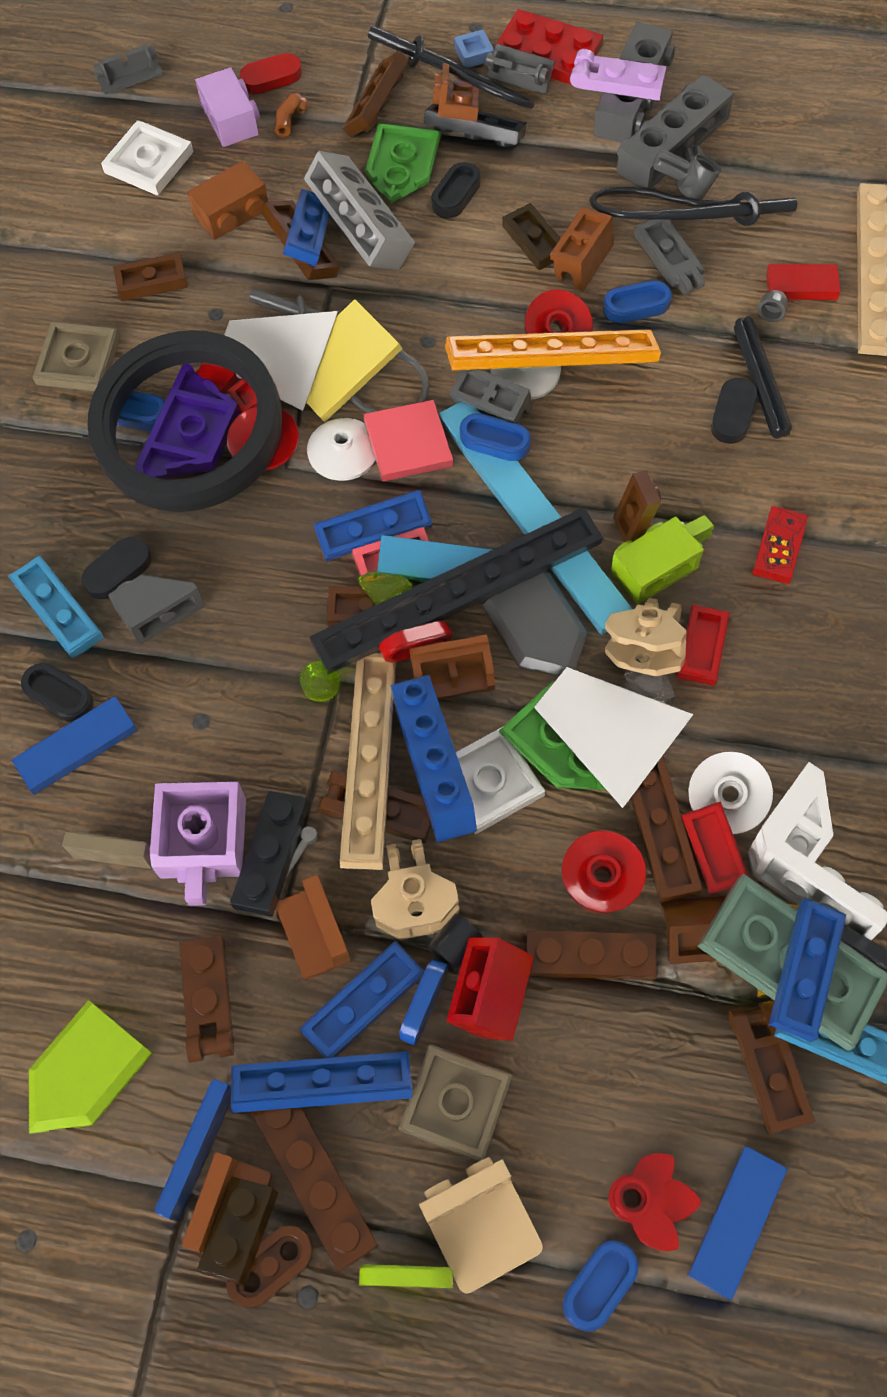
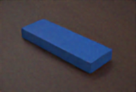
[283,189,330,266]
[313,490,432,562]
[11,696,138,795]
[768,898,847,1042]
[299,941,425,1058]
[154,1079,231,1222]
[687,1146,788,1300]

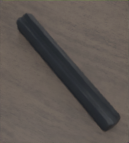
[734,316,792,439]

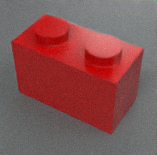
[446,938,534,1041]

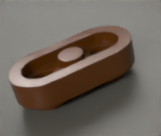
[226,1226,313,1308]

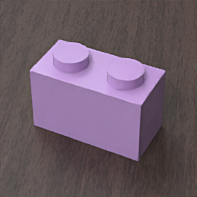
[195,67,260,147]

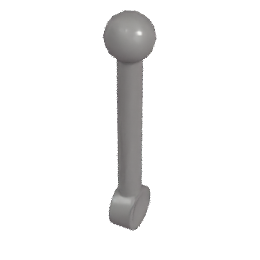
[286,827,318,877]

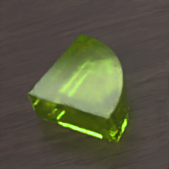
[358,571,412,605]

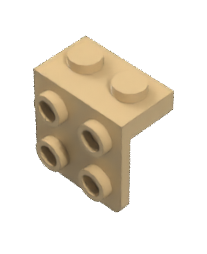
[419,1157,543,1294]

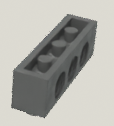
[593,22,676,143]
[617,74,734,189]

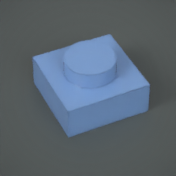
[454,29,494,68]

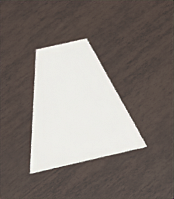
[224,311,338,411]
[534,667,693,808]

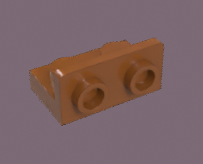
[432,63,479,122]

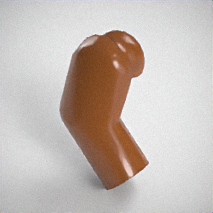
[275,92,309,137]

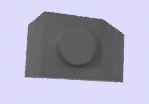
[108,575,205,646]

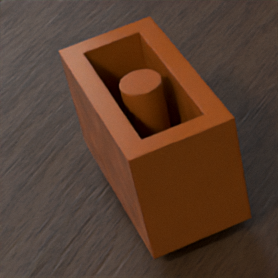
[187,161,268,240]

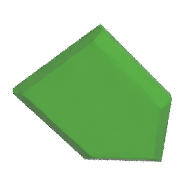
[365,123,442,204]
[499,681,606,790]

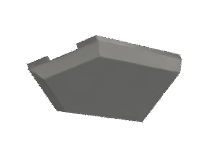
[483,572,587,677]

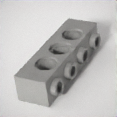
[304,151,415,270]

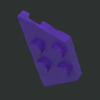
[134,363,240,479]

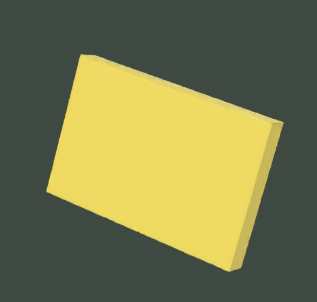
[306,300,402,422]

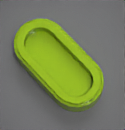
[359,1265,453,1288]

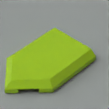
[29,1000,153,1134]

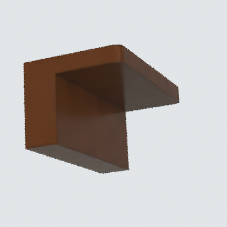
[661,896,727,964]

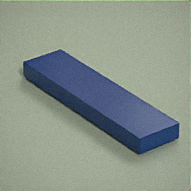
[231,1051,412,1113]

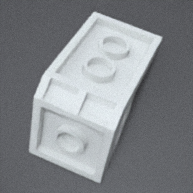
[747,762,887,940]

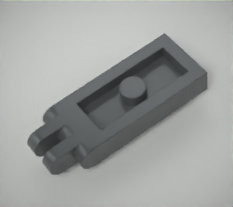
[634,220,705,295]

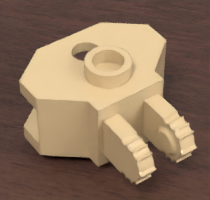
[605,598,687,676]
[371,839,459,940]

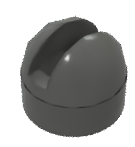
[758,290,788,322]

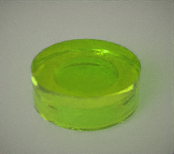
[300,661,340,702]

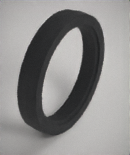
[88,330,282,512]

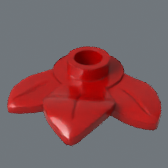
[608,1153,701,1252]

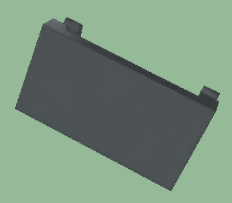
[449,369,532,425]

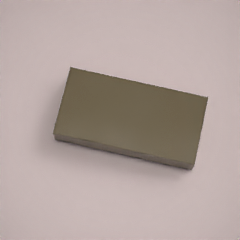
[62,831,152,869]

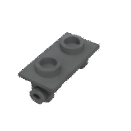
[93,44,163,95]
[485,44,555,94]

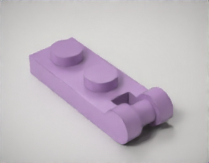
[570,49,667,100]

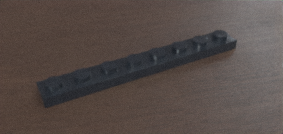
[310,507,603,675]

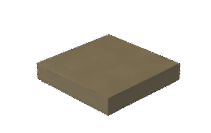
[33,322,120,391]
[398,1044,513,1162]

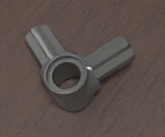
[653,145,721,200]

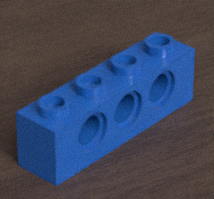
[390,675,477,843]

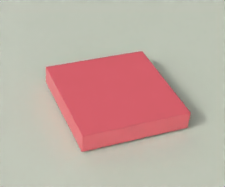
[364,400,453,482]

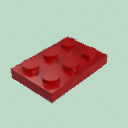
[493,9,604,85]

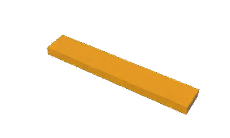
[445,330,661,370]

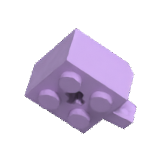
[150,782,246,906]

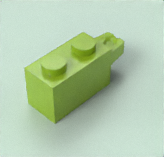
[611,515,714,604]

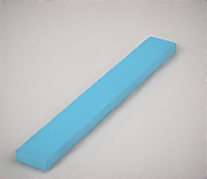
[438,402,632,635]

